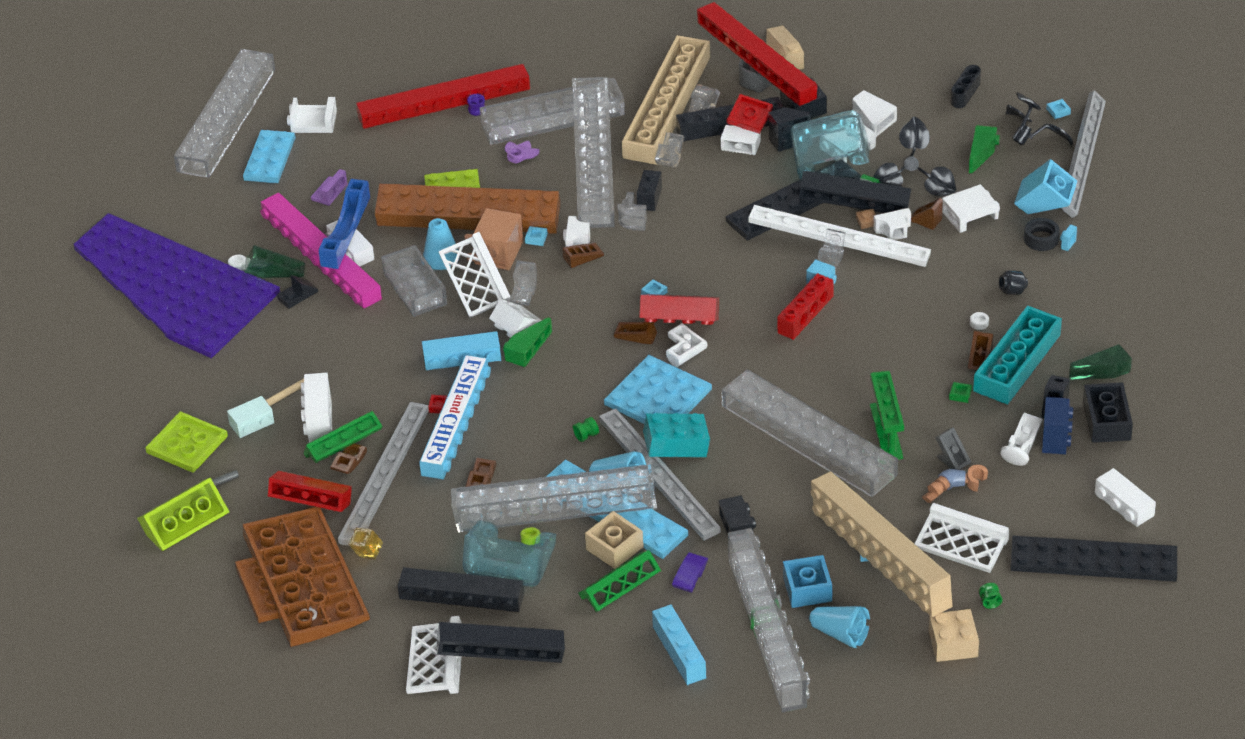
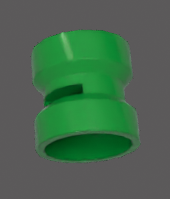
[572,417,599,442]

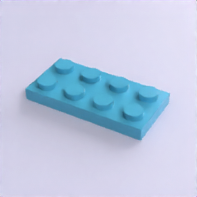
[243,130,296,183]

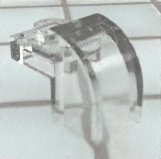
[688,84,720,113]
[655,132,684,168]
[617,192,647,231]
[817,228,846,270]
[510,261,537,306]

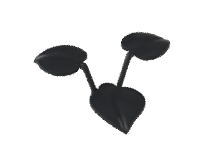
[1006,92,1073,147]
[873,116,956,196]

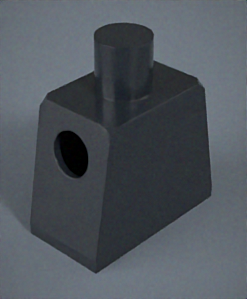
[1041,375,1070,418]

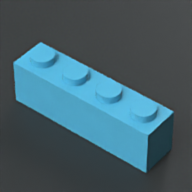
[422,331,501,370]
[652,605,706,685]

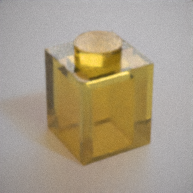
[348,527,383,559]

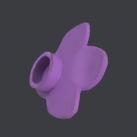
[505,141,540,164]

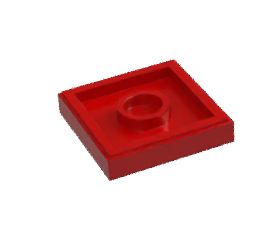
[727,94,773,134]

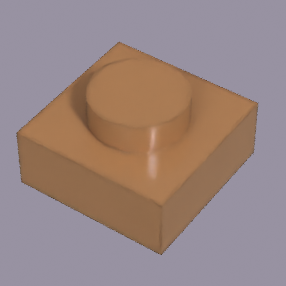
[856,209,876,229]

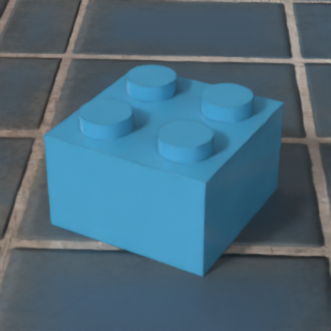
[783,555,832,608]

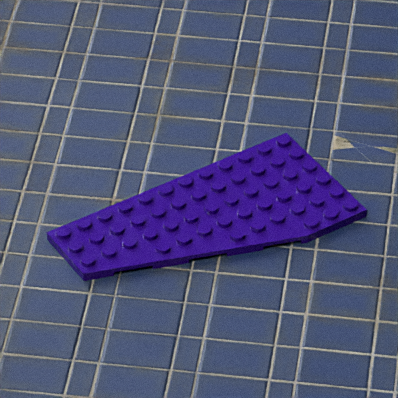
[74,213,280,358]

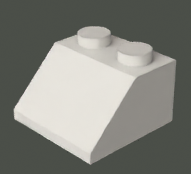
[489,299,541,338]

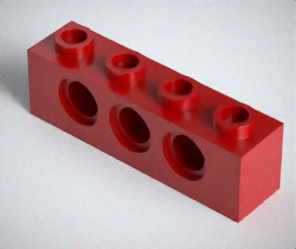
[777,273,834,340]

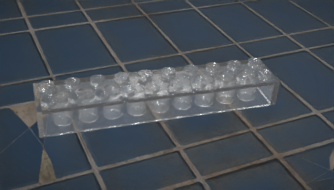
[174,49,275,178]
[572,77,615,228]
[722,369,898,497]
[451,464,657,532]
[728,528,810,713]

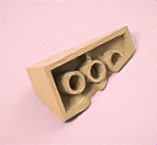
[766,26,804,70]

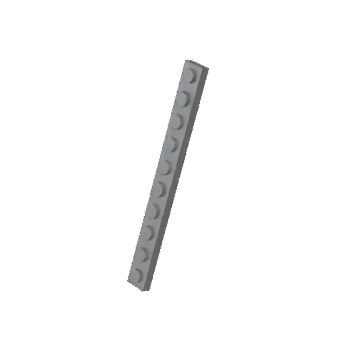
[1062,90,1106,218]
[338,402,429,548]
[599,409,721,541]

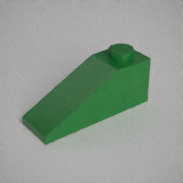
[969,125,1000,173]
[503,317,552,367]

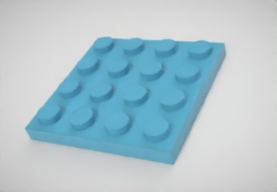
[604,355,712,424]

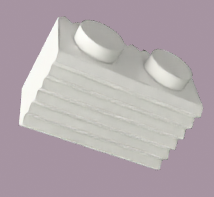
[721,125,761,155]

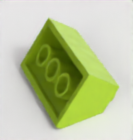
[137,478,229,551]

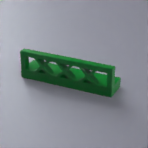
[303,411,383,464]
[578,550,661,612]

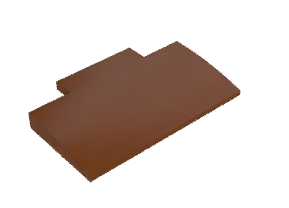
[235,507,370,647]

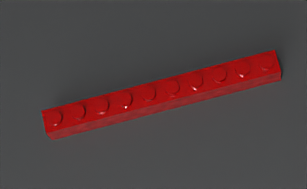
[697,2,818,106]
[356,64,530,129]

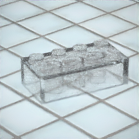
[381,245,448,317]

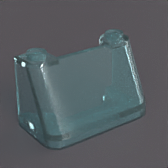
[791,110,869,179]
[463,520,557,587]

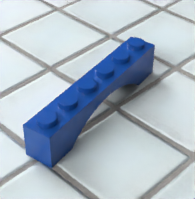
[318,179,370,269]

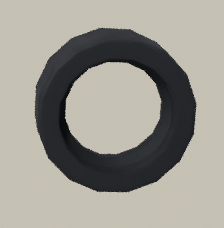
[1024,218,1060,251]

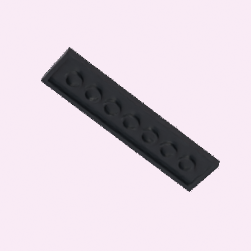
[726,159,861,241]
[1011,535,1177,582]

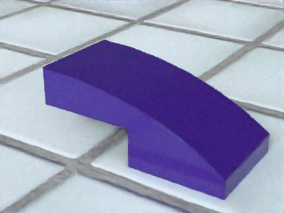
[672,552,708,593]

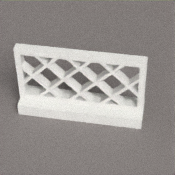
[439,232,510,318]
[915,503,1009,573]
[406,616,462,694]

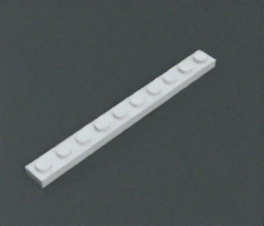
[749,205,931,267]

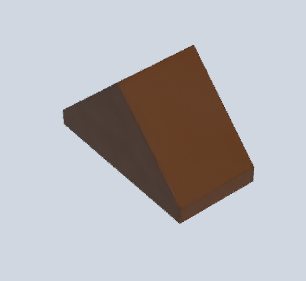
[911,197,943,230]
[968,331,993,370]

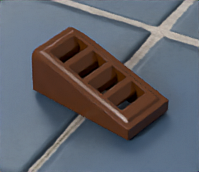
[562,243,604,268]
[613,322,657,344]

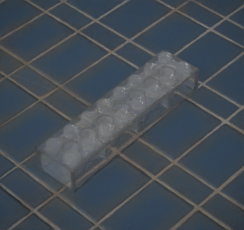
[480,78,625,145]

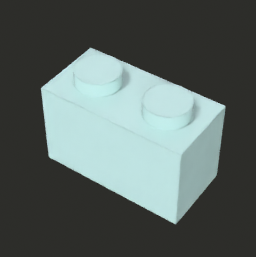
[227,396,274,438]

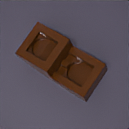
[330,443,367,474]
[465,458,497,492]

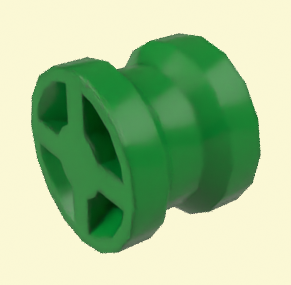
[979,583,1003,609]

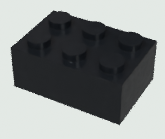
[1083,382,1133,443]

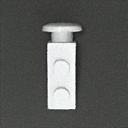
[1000,413,1043,466]

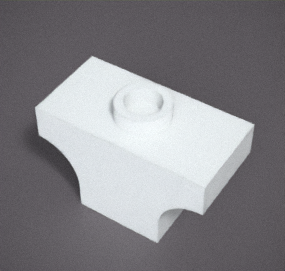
[874,208,911,240]
[563,216,590,247]

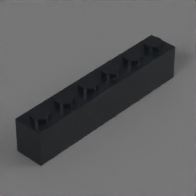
[676,96,783,142]
[799,171,911,213]
[397,567,524,612]
[437,622,565,663]

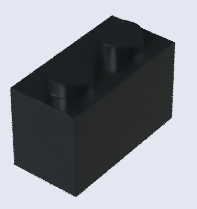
[637,170,662,211]
[718,495,756,542]

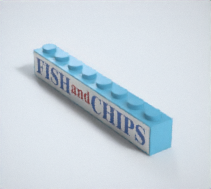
[419,355,491,479]

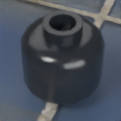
[998,270,1028,295]

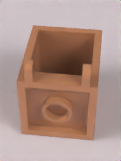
[464,208,523,270]

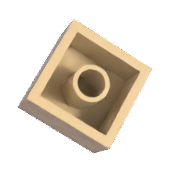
[585,511,643,569]
[929,609,979,662]

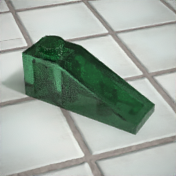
[244,245,305,278]
[1069,344,1132,380]

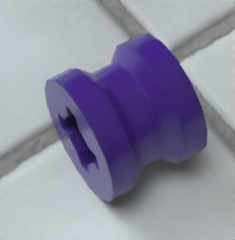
[467,94,486,116]

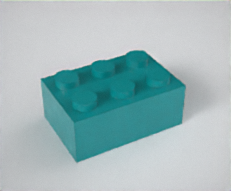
[643,413,710,457]

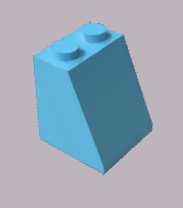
[1014,159,1077,214]

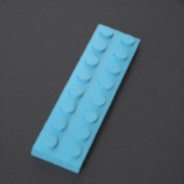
[540,460,688,559]

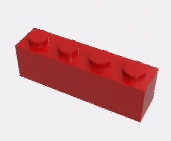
[268,471,352,512]

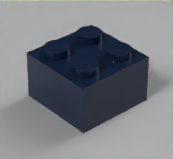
[1042,397,1073,455]

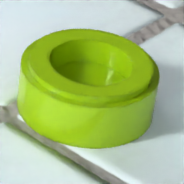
[520,527,541,545]

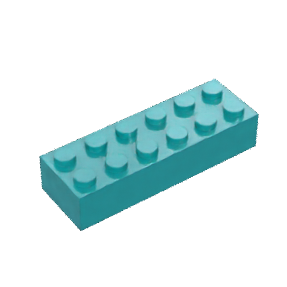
[973,305,1062,405]

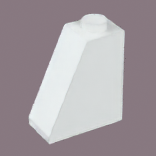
[852,90,897,137]

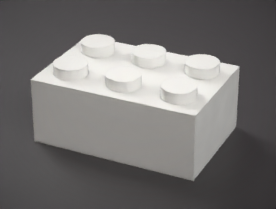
[301,373,332,443]

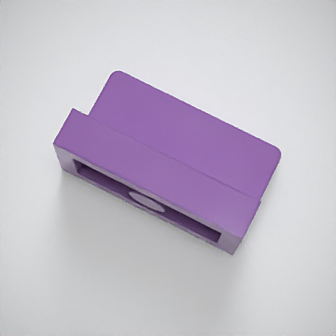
[311,169,348,206]

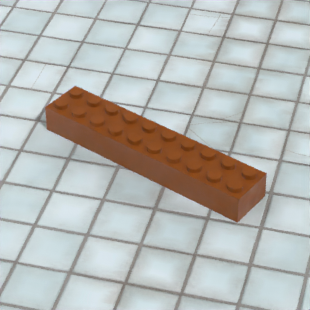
[375,184,561,234]

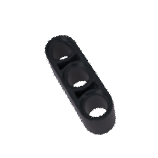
[951,65,981,108]

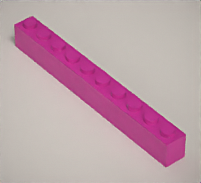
[261,192,382,309]

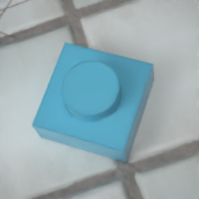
[1046,99,1071,119]
[1060,225,1077,251]
[525,226,548,246]
[641,280,668,295]

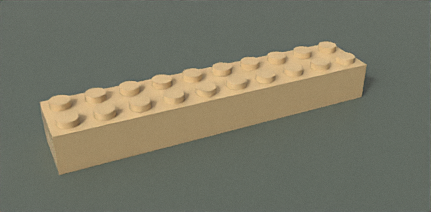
[622,35,710,165]
[811,471,953,617]

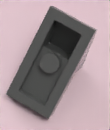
[935,427,971,470]

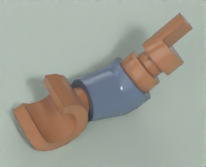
[922,465,988,503]

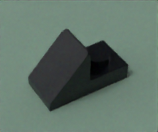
[277,275,318,309]

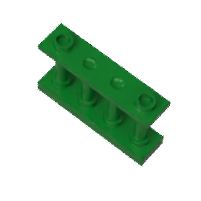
[870,371,904,461]

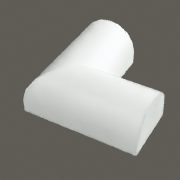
[666,323,708,367]

